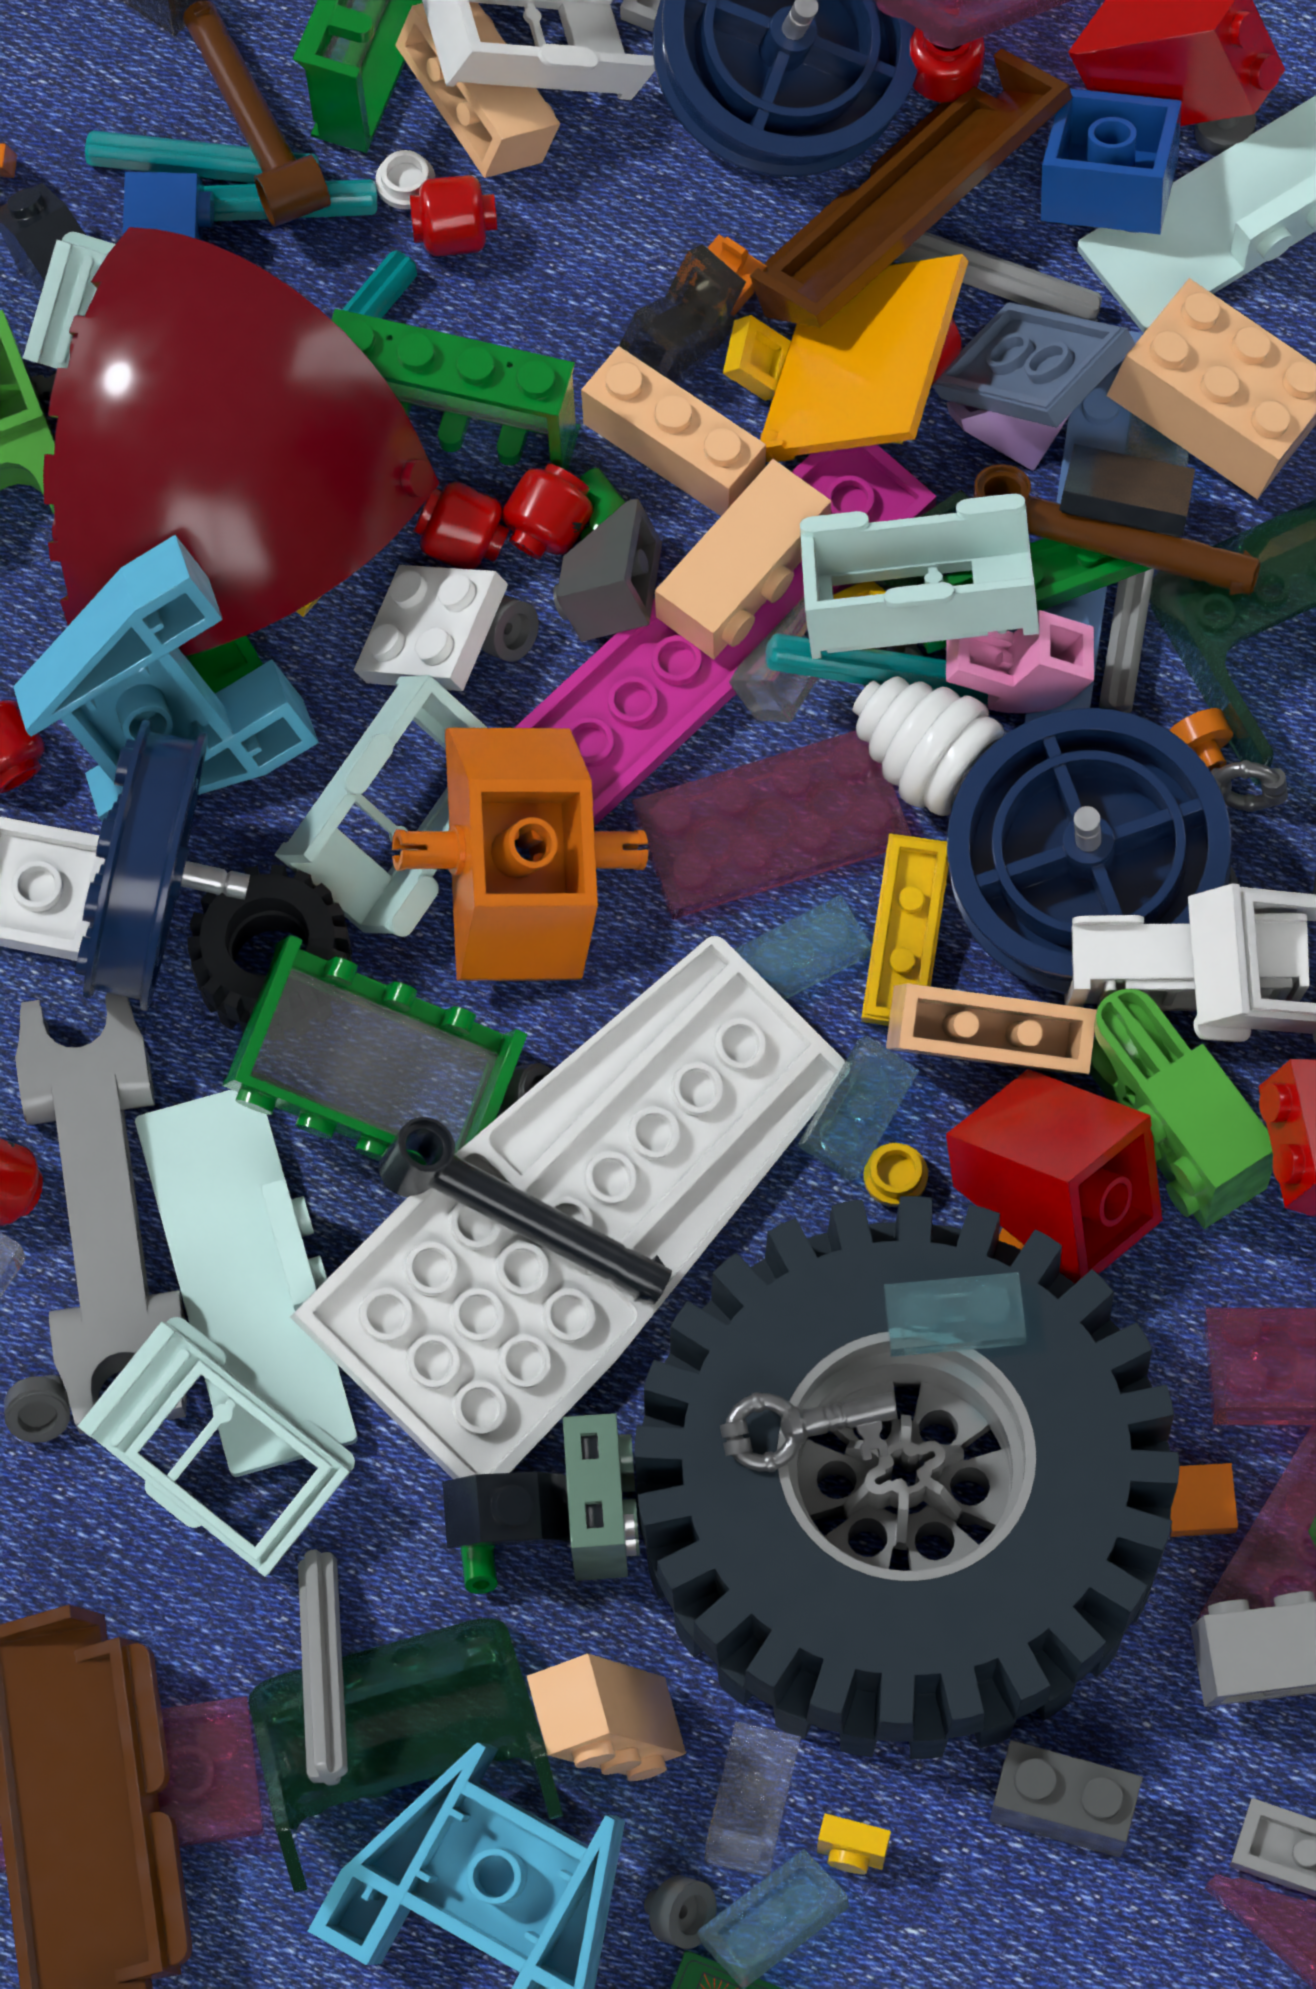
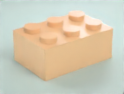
[1106,278,1316,499]

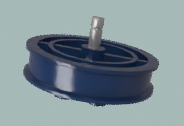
[652,0,920,177]
[947,708,1231,994]
[75,719,250,1011]

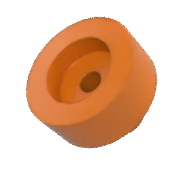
[1169,708,1233,772]

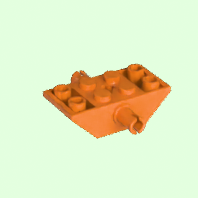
[392,728,648,981]

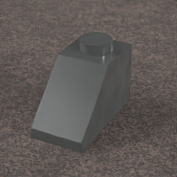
[553,498,662,642]

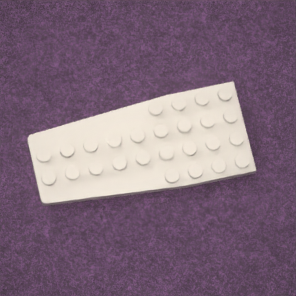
[290,936,847,1479]

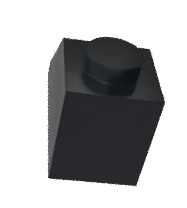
[0,183,86,292]
[442,1472,571,1548]

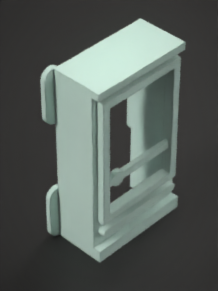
[23,232,115,369]
[800,494,1039,659]
[275,675,487,937]
[77,1317,355,1577]

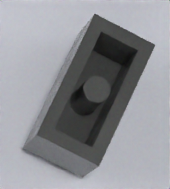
[989,1740,1143,1858]

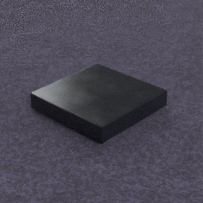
[1059,444,1195,537]

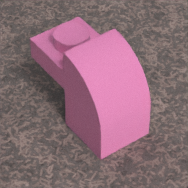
[946,610,1094,713]

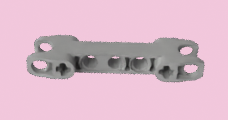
[15,993,187,1434]

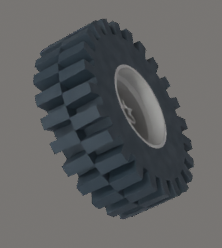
[635,1196,1179,1759]

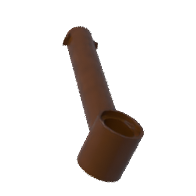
[183,0,331,227]
[973,464,1261,596]

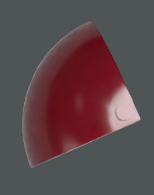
[43,227,440,656]

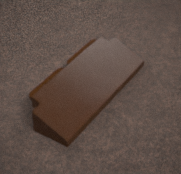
[750,48,1073,328]
[0,1604,193,1989]

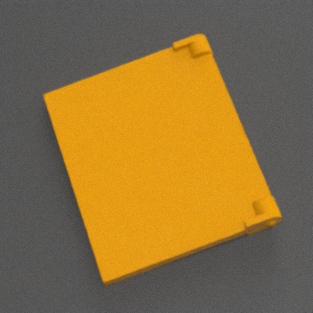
[760,254,969,462]

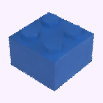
[1041,88,1182,235]

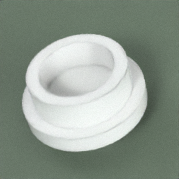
[376,150,435,209]

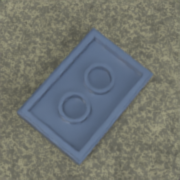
[933,302,1136,428]

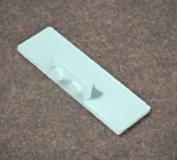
[1077,95,1316,333]
[135,1089,358,1477]

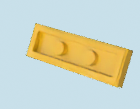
[861,833,949,1026]

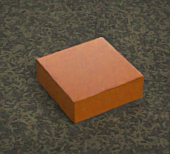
[1170,1463,1238,1537]

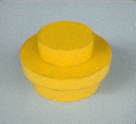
[863,1143,928,1207]

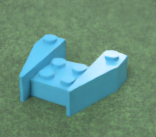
[13,535,319,822]
[308,1742,625,1989]

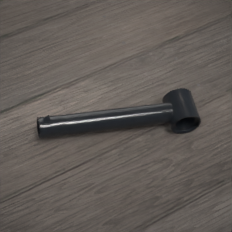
[379,1117,672,1305]

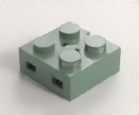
[563,1413,640,1581]

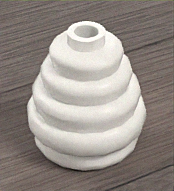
[852,676,1004,816]

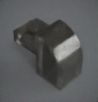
[619,244,746,384]

